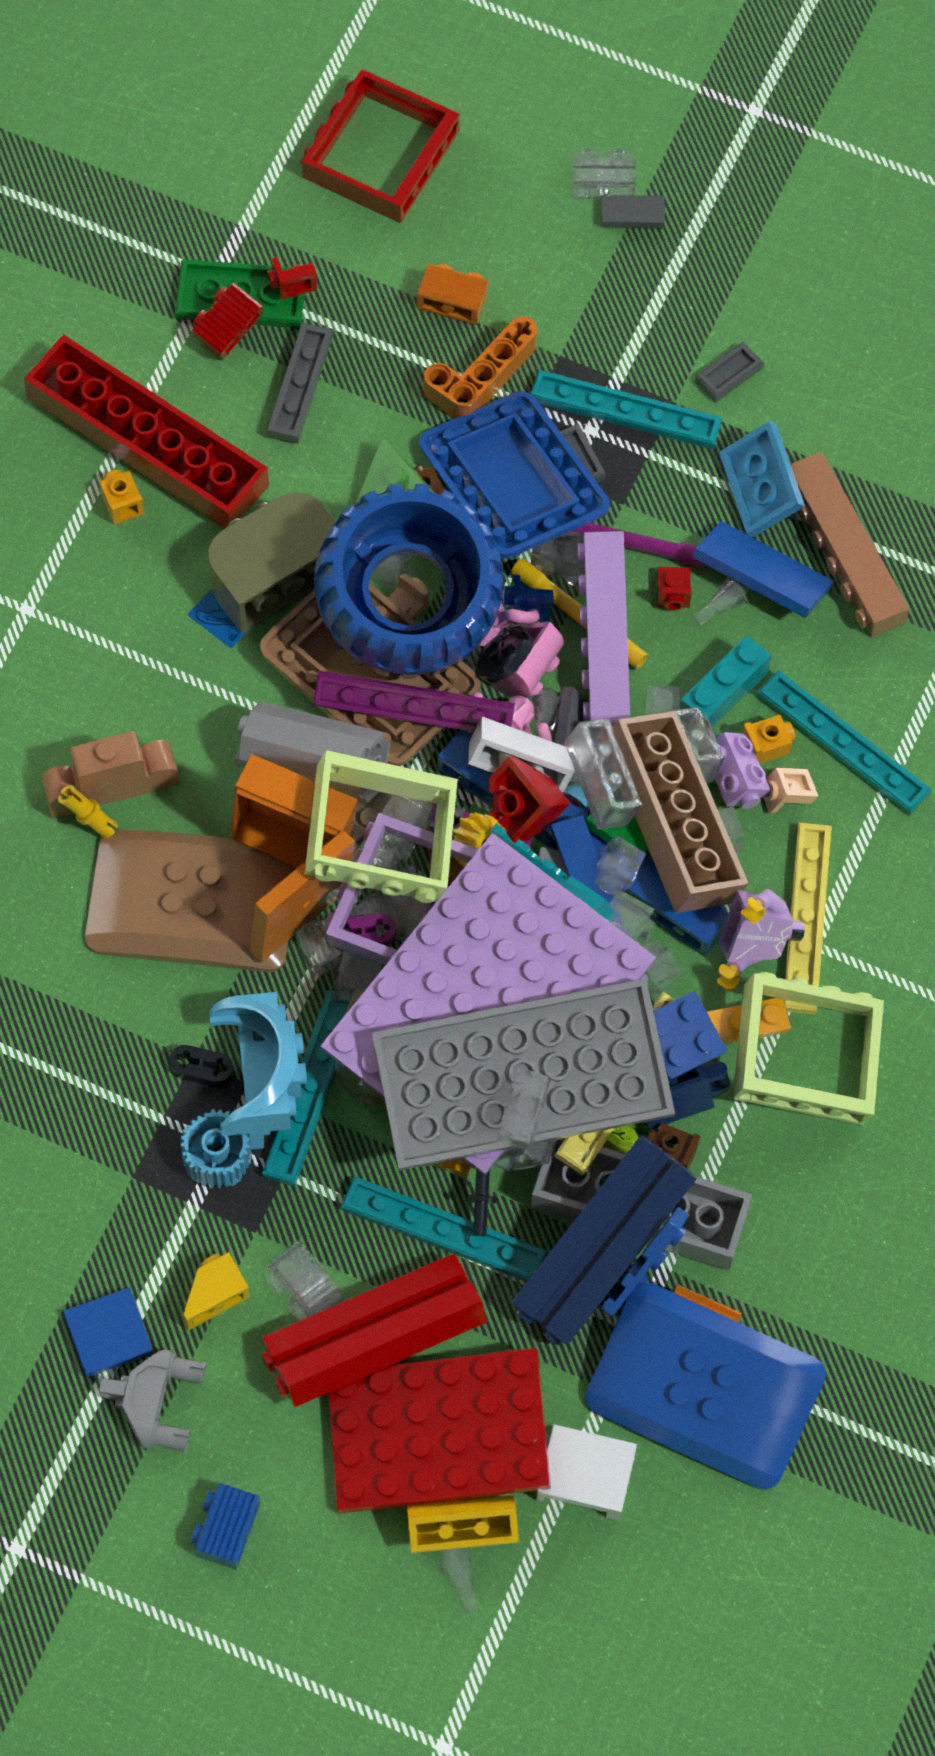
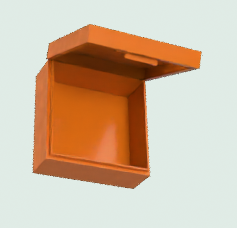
[230,754,358,963]

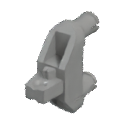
[99,1349,207,1452]

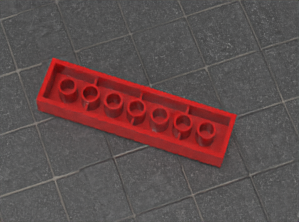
[24,334,269,528]

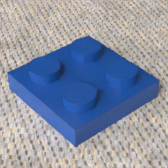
[653,991,727,1082]

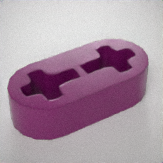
[335,914,396,953]

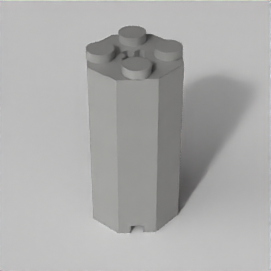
[235,701,390,803]

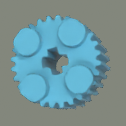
[181,1109,252,1188]

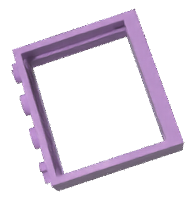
[324,813,479,965]

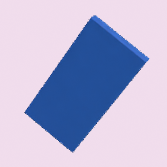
[692,521,834,618]

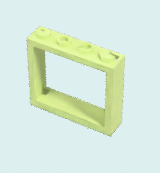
[305,750,458,903]
[733,972,884,1125]

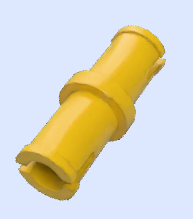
[58,785,118,839]

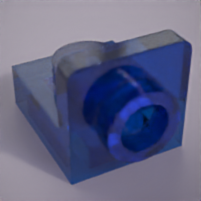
[504,574,554,622]

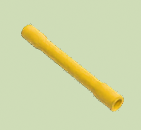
[511,558,649,669]

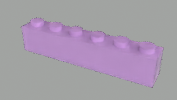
[578,531,630,732]

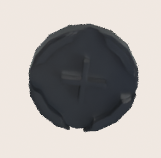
[476,626,533,684]

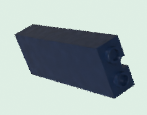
[512,1134,698,1346]

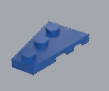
[602,1207,689,1316]

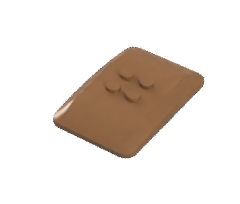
[260,583,481,766]
[85,829,296,972]

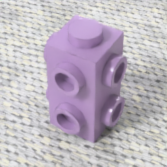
[707,732,771,809]

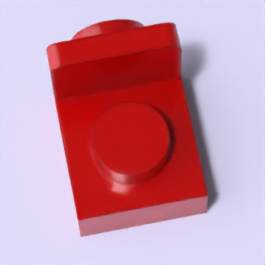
[267,257,317,300]
[657,567,692,611]

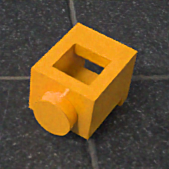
[99,469,145,525]
[742,715,795,764]

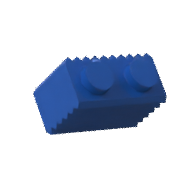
[191,1483,260,1570]

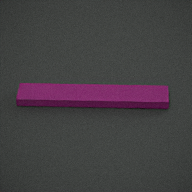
[313,670,515,732]

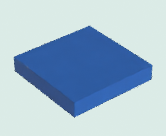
[63,1287,153,1378]

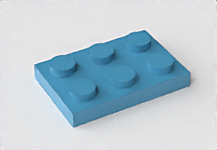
[719,421,805,537]

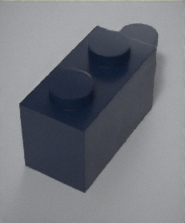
[646,1062,731,1130]

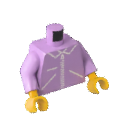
[717,889,805,991]

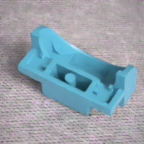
[210,992,307,1149]

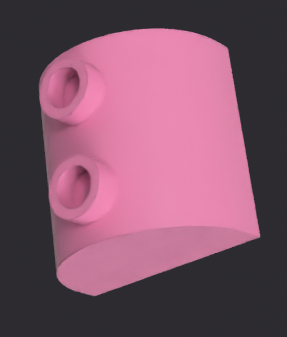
[489,622,564,698]

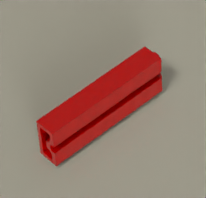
[261,1253,487,1408]

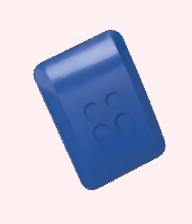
[419,391,610,558]
[586,1282,826,1489]

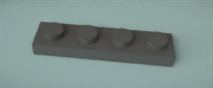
[268,323,333,444]

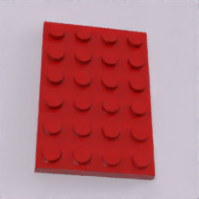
[329,1348,551,1514]

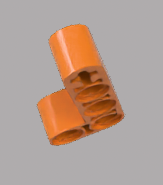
[424,316,537,419]

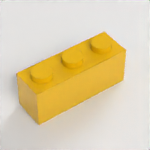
[407,1495,519,1553]

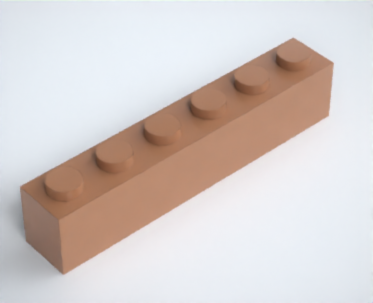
[791,451,909,638]

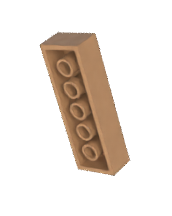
[604,711,749,913]

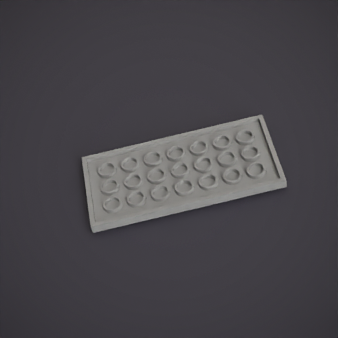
[372,979,675,1171]

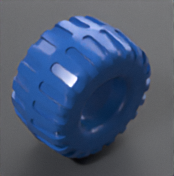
[314,484,504,679]

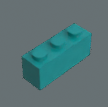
[679,635,772,728]

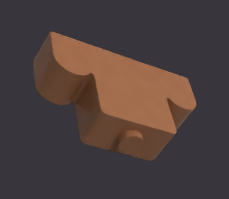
[41,731,180,819]

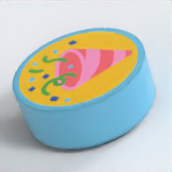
[563,785,595,812]

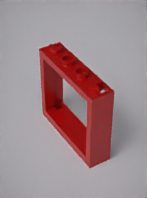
[300,69,460,224]

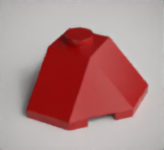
[489,755,571,844]

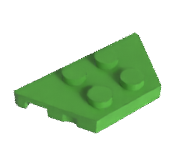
[356,438,434,503]

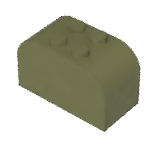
[209,492,336,634]

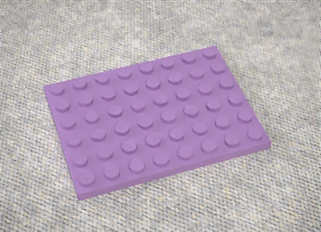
[321,833,656,1175]

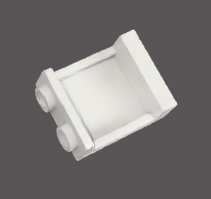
[537,1424,637,1521]

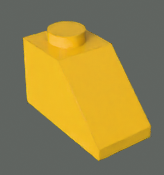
[184,1252,250,1331]

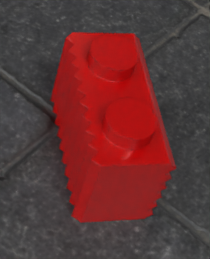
[192,283,264,360]

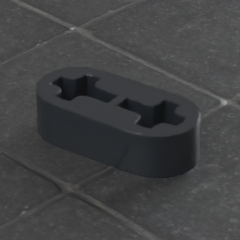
[170,1045,234,1087]

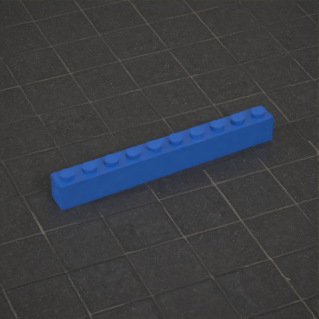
[437,730,729,957]

